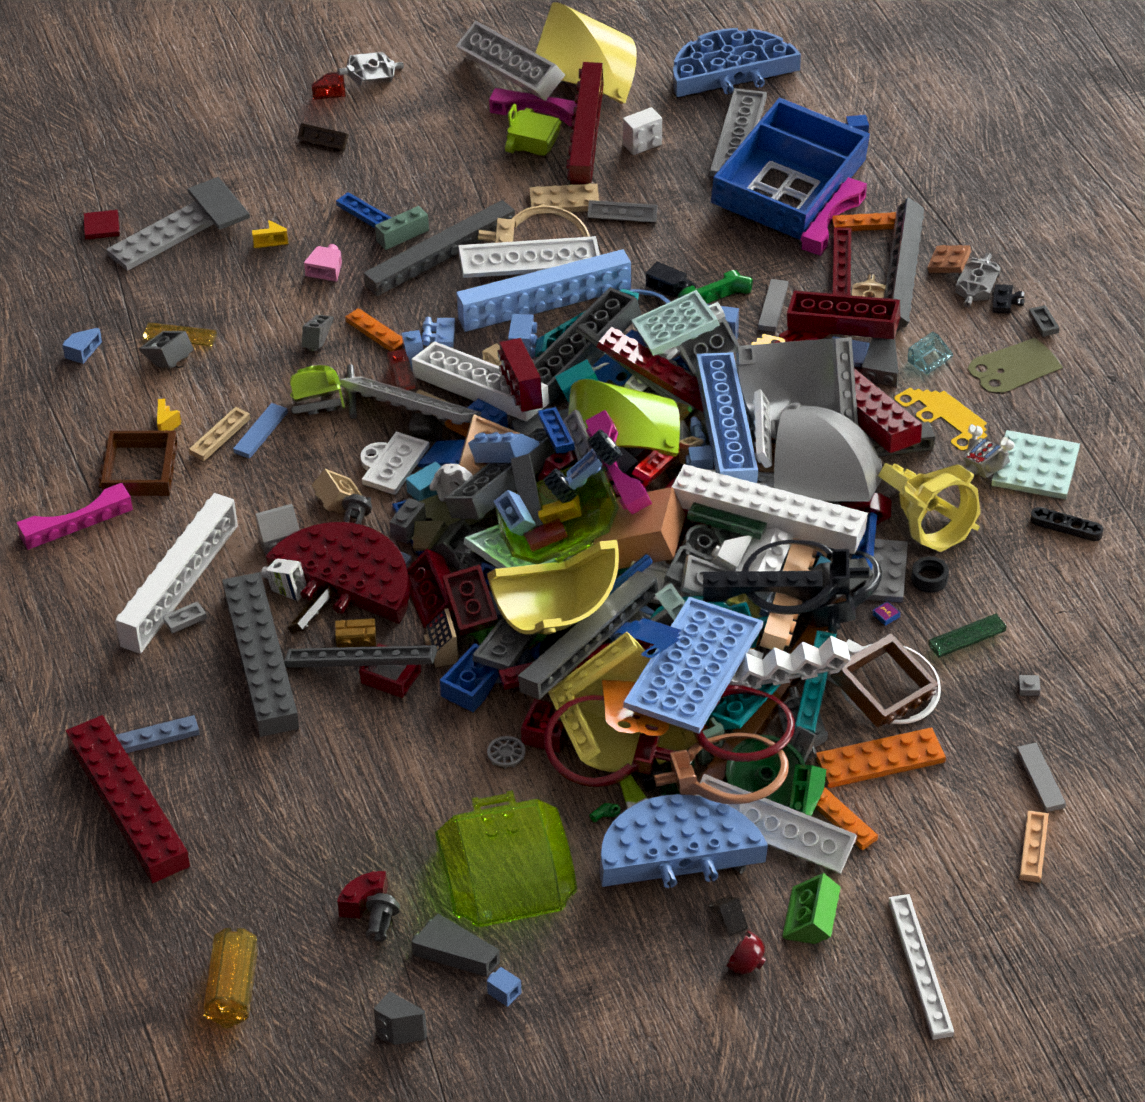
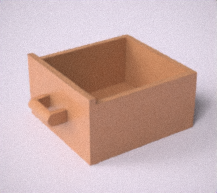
[593,487,685,569]

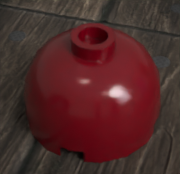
[726,930,766,974]

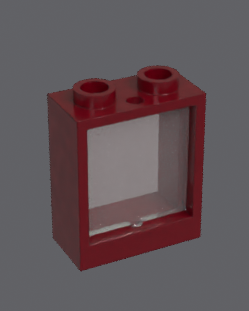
[359,643,422,698]

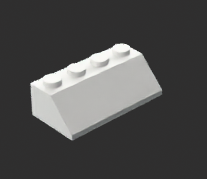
[735,528,794,600]

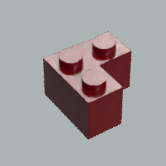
[521,699,567,753]

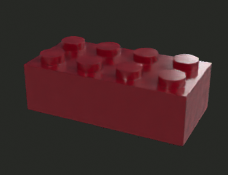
[497,338,543,412]

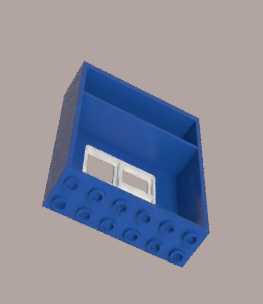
[711,97,870,240]

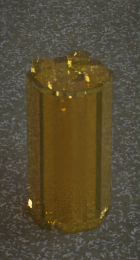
[204,928,258,1028]

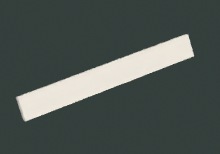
[888,894,954,1040]

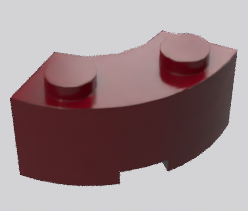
[837,493,892,525]
[337,871,388,919]

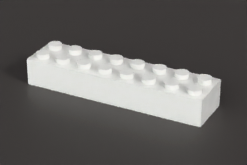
[456,21,565,101]
[411,341,549,422]

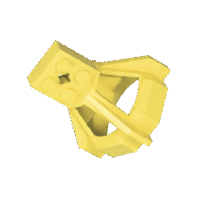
[878,463,981,552]

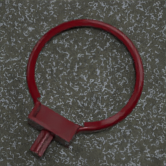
[693,685,795,762]
[544,695,676,787]

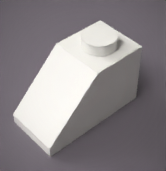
[711,535,752,571]

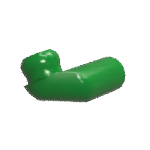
[589,803,621,822]

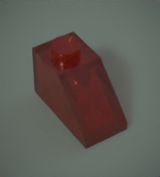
[311,72,346,100]
[387,349,415,390]

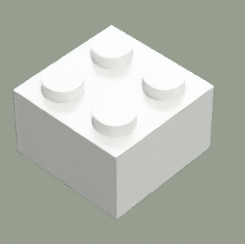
[623,107,662,155]

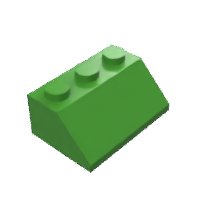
[782,873,841,944]

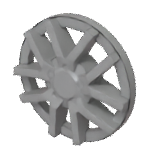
[487,736,525,769]

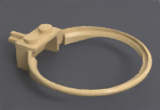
[478,205,590,243]

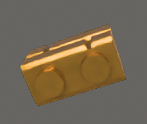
[335,618,376,648]

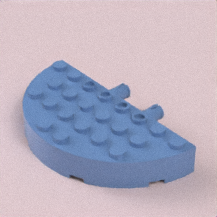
[673,28,801,97]
[600,794,768,888]

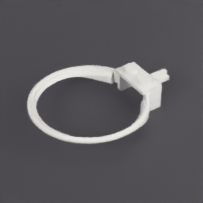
[827,639,941,724]

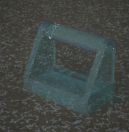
[907,331,953,374]

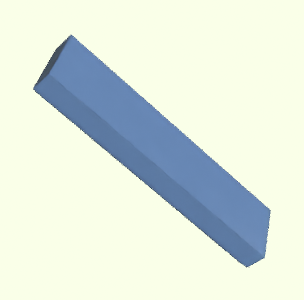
[233,403,288,459]

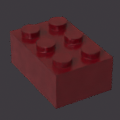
[442,565,498,636]

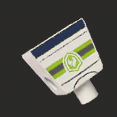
[261,559,307,601]

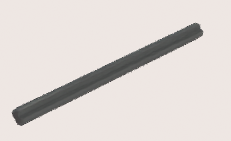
[576,323,694,416]

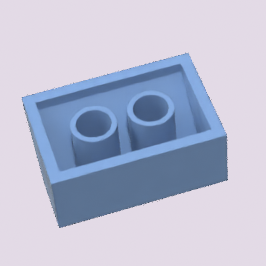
[468,432,540,463]

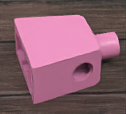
[304,244,342,282]

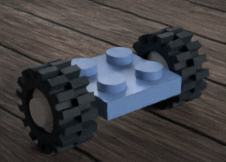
[544,429,623,503]

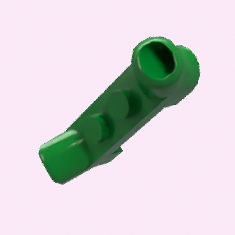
[678,270,753,304]

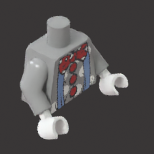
[964,424,1014,478]

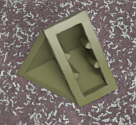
[413,521,448,551]

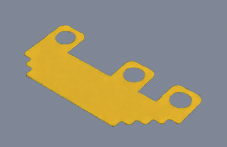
[895,388,987,450]

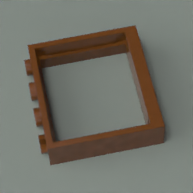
[99,430,178,496]
[830,633,939,728]

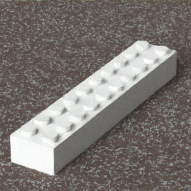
[672,464,868,554]
[115,493,238,654]

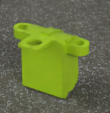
[505,104,562,156]
[290,365,345,409]

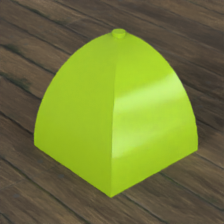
[568,379,680,457]

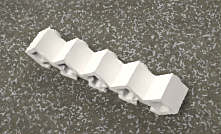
[728,636,850,689]

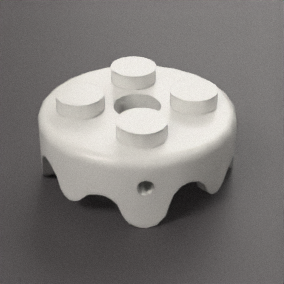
[430,464,473,502]

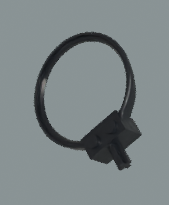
[742,540,870,615]
[802,550,882,634]

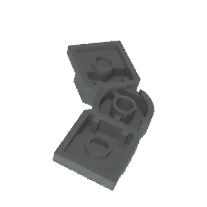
[664,519,756,587]

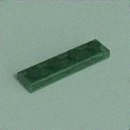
[687,502,767,540]
[928,613,1007,658]

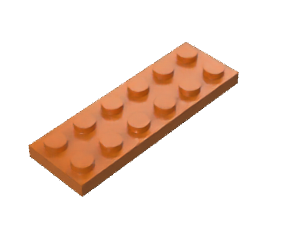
[816,727,946,788]

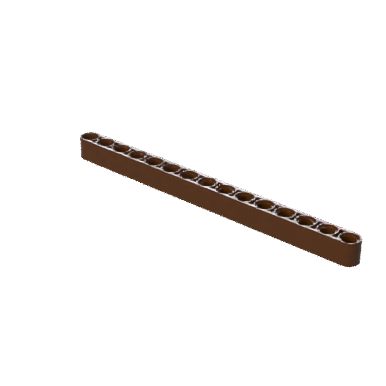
[698,597,846,783]

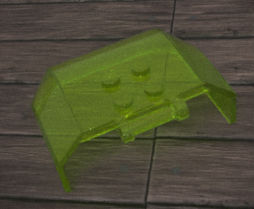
[496,464,619,564]
[435,790,577,928]

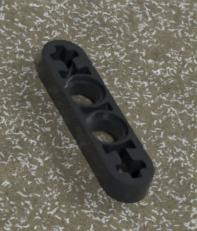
[1030,507,1104,541]

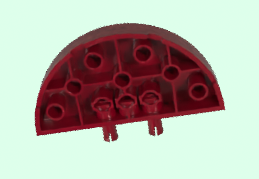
[266,522,411,624]

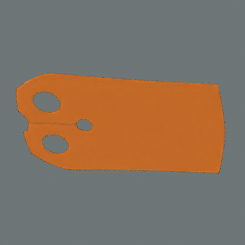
[601,680,669,736]

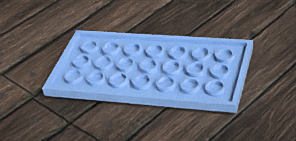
[623,597,763,733]

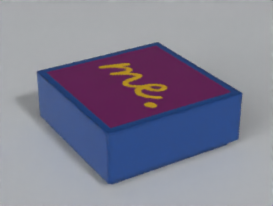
[872,601,900,626]

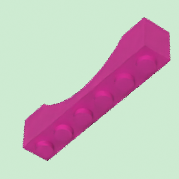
[489,88,577,127]
[801,177,867,256]
[585,410,652,515]
[16,483,133,550]

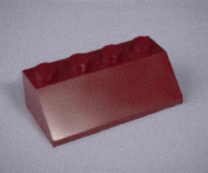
[407,549,455,628]

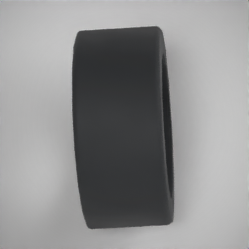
[911,556,949,593]

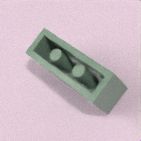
[375,206,429,250]

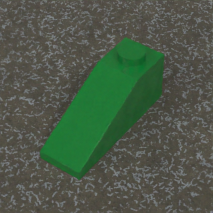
[789,764,827,816]

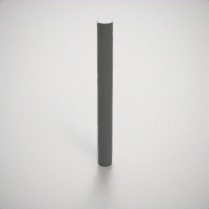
[347,364,357,419]

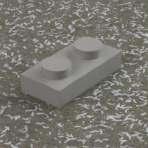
[163,601,207,633]

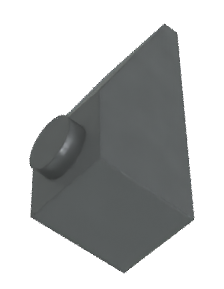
[302,314,334,351]

